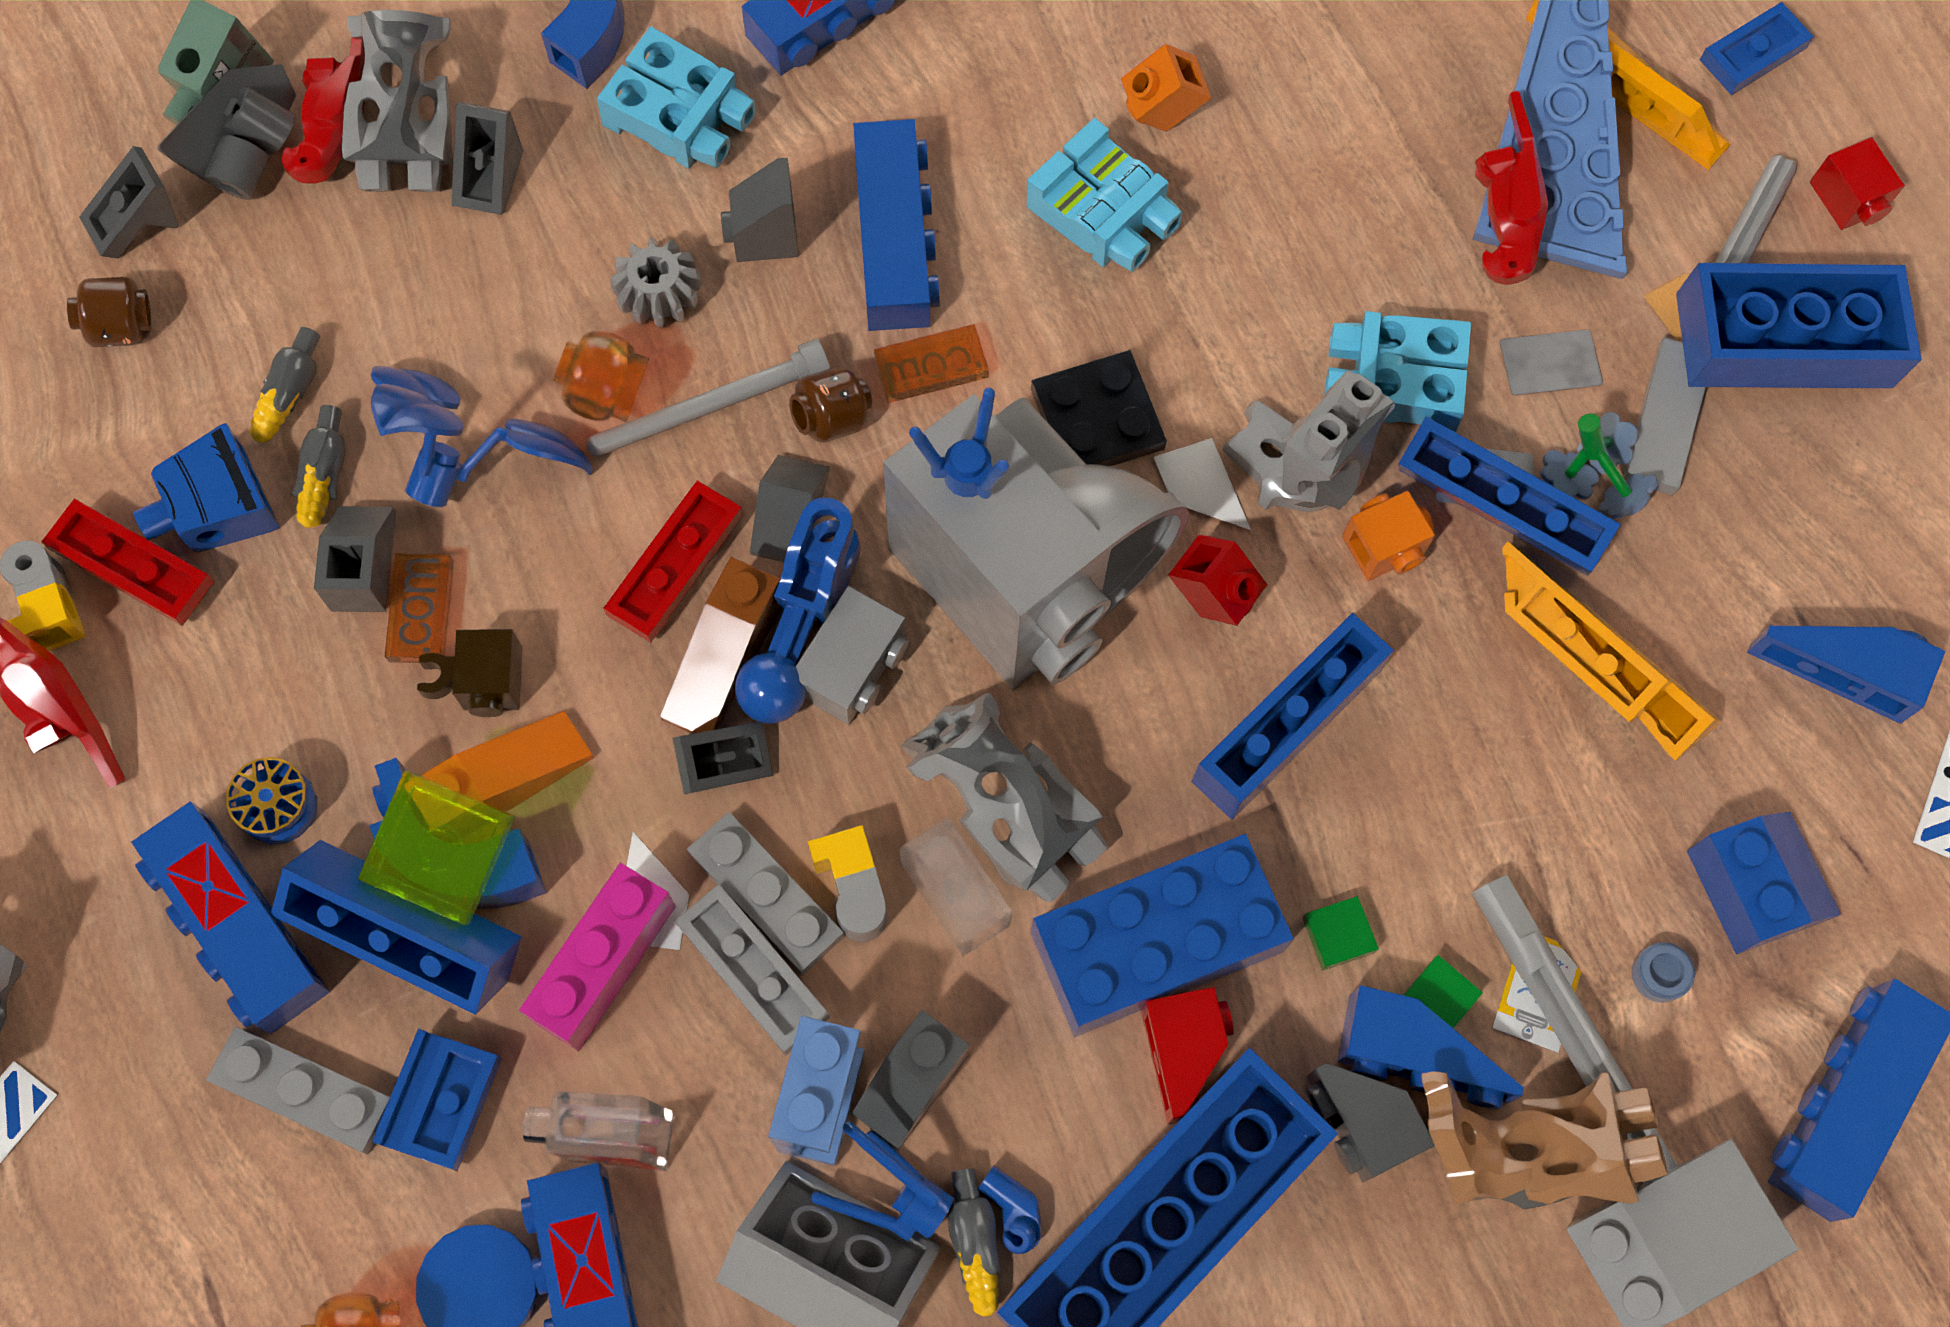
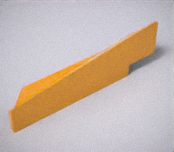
[1526,0,1731,171]
[1502,541,1722,761]

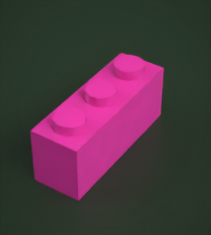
[519,862,676,1052]

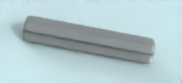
[1715,155,1797,263]

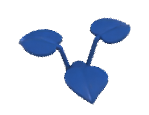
[370,366,593,507]

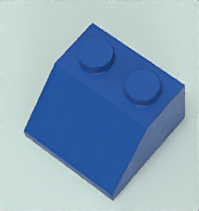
[1687,811,1842,955]

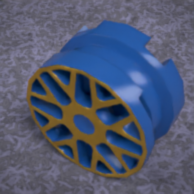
[226,757,318,845]

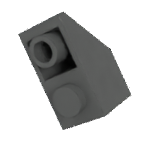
[314,506,396,612]
[1306,1063,1435,1183]

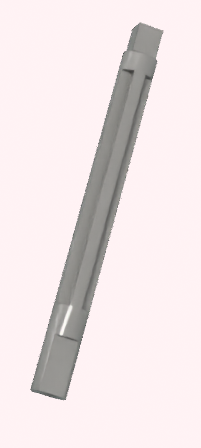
[1472,875,1678,1184]

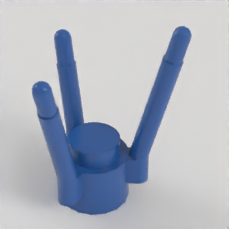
[909,388,1009,499]
[811,1121,954,1242]

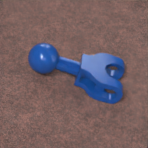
[735,498,861,724]

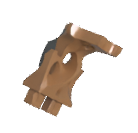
[1421,1071,1668,1210]

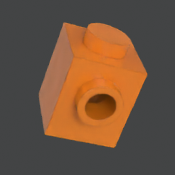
[1121,43,1211,132]
[1342,490,1435,581]

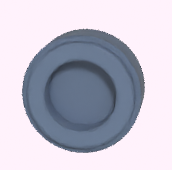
[1632,942,1695,1003]

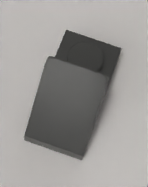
[79,146,179,258]

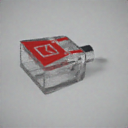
[522,1091,675,1172]

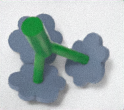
[1540,412,1659,519]

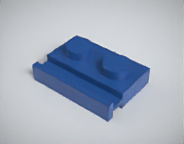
[372,1028,502,1172]

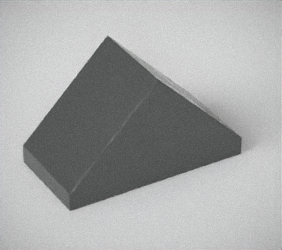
[452,102,523,215]
[750,455,830,562]
[672,722,774,794]

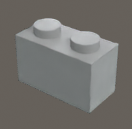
[796,586,909,725]

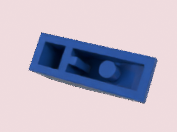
[1747,626,1946,724]

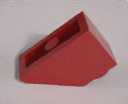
[1141,987,1234,1125]

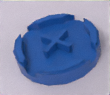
[416,1225,537,1327]

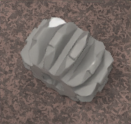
[611,236,702,329]

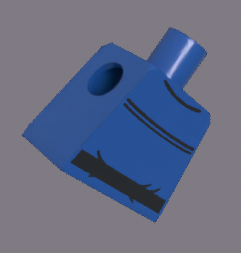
[133,423,280,552]

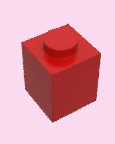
[1809,137,1905,230]

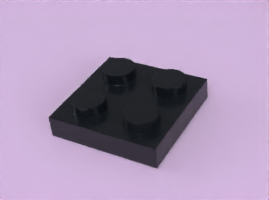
[1031,350,1167,466]

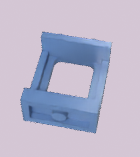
[768,1016,865,1166]

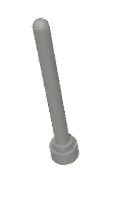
[587,338,830,456]

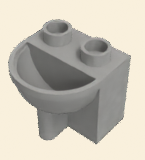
[883,394,1189,690]

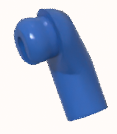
[978,1165,1042,1254]

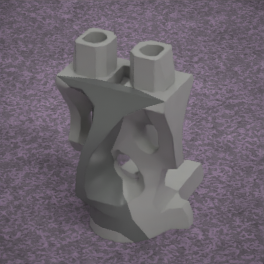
[342,10,452,192]
[1222,369,1395,512]
[900,693,1108,902]

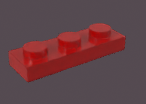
[603,480,743,643]
[41,498,214,626]

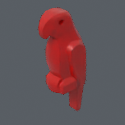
[281,37,365,184]
[1475,91,1548,285]
[0,618,125,788]

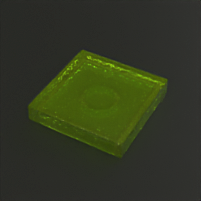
[358,771,515,925]

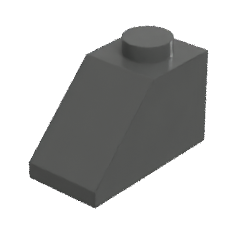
[721,158,798,262]
[852,1010,969,1150]

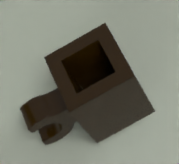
[417,629,522,717]

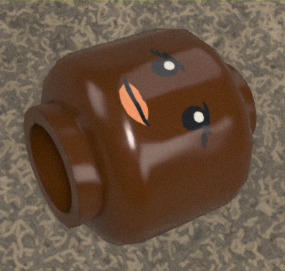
[67,277,151,347]
[789,367,872,443]

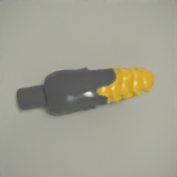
[249,327,320,443]
[291,405,345,528]
[948,1168,1000,1317]

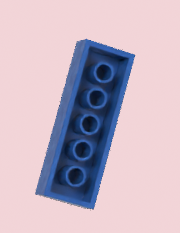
[995,1048,1338,1327]

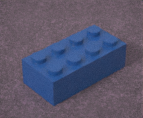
[1676,263,1922,388]
[1030,833,1294,1038]

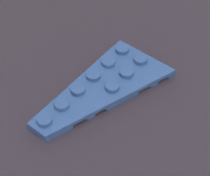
[1472,0,1627,279]

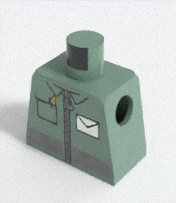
[158,0,274,125]

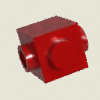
[1168,534,1268,626]

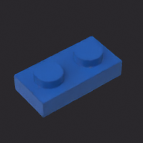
[1699,2,1814,95]

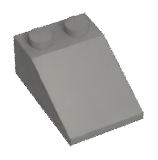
[1566,1138,1799,1327]

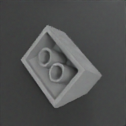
[716,1161,942,1327]

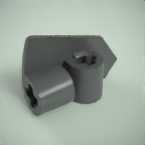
[158,64,296,200]

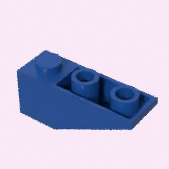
[1337,985,1524,1109]

